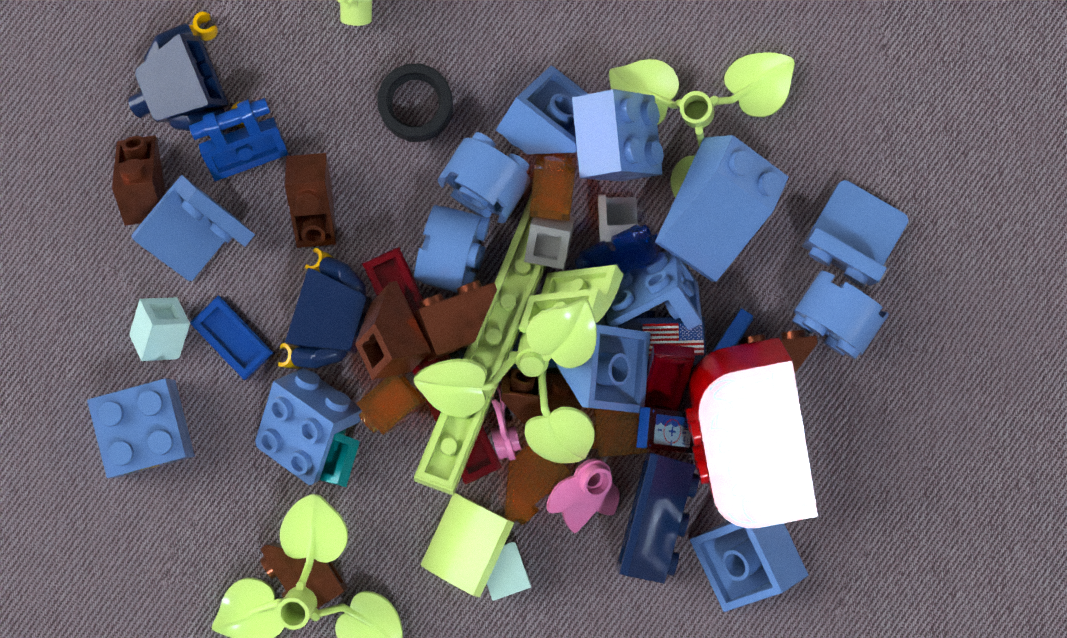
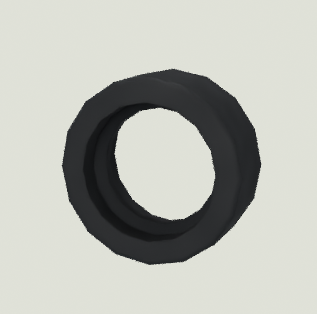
[377,63,453,142]

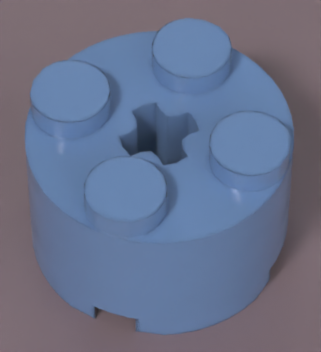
[437,132,531,223]
[414,205,490,293]
[792,270,889,359]

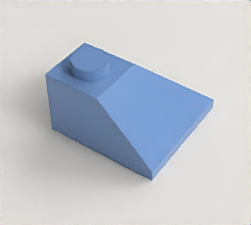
[496,65,588,154]
[556,324,651,413]

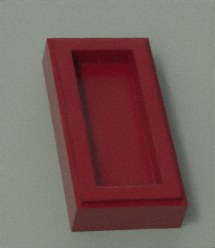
[645,344,695,411]

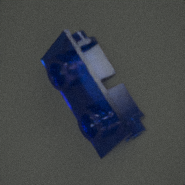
[575,224,658,274]

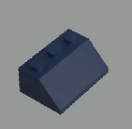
[616,452,700,584]

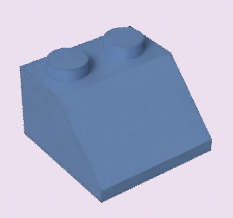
[689,521,809,612]

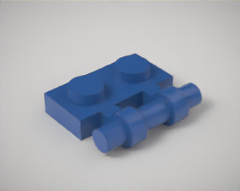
[189,98,289,181]

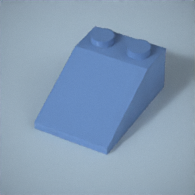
[655,135,789,282]

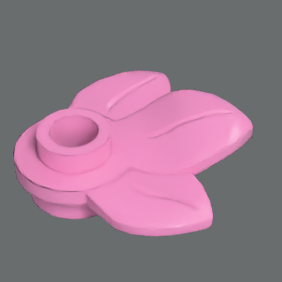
[490,383,521,461]
[547,458,620,533]

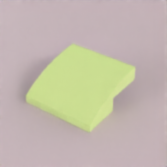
[519,265,623,333]
[420,493,514,597]

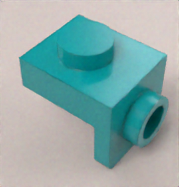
[319,428,360,487]

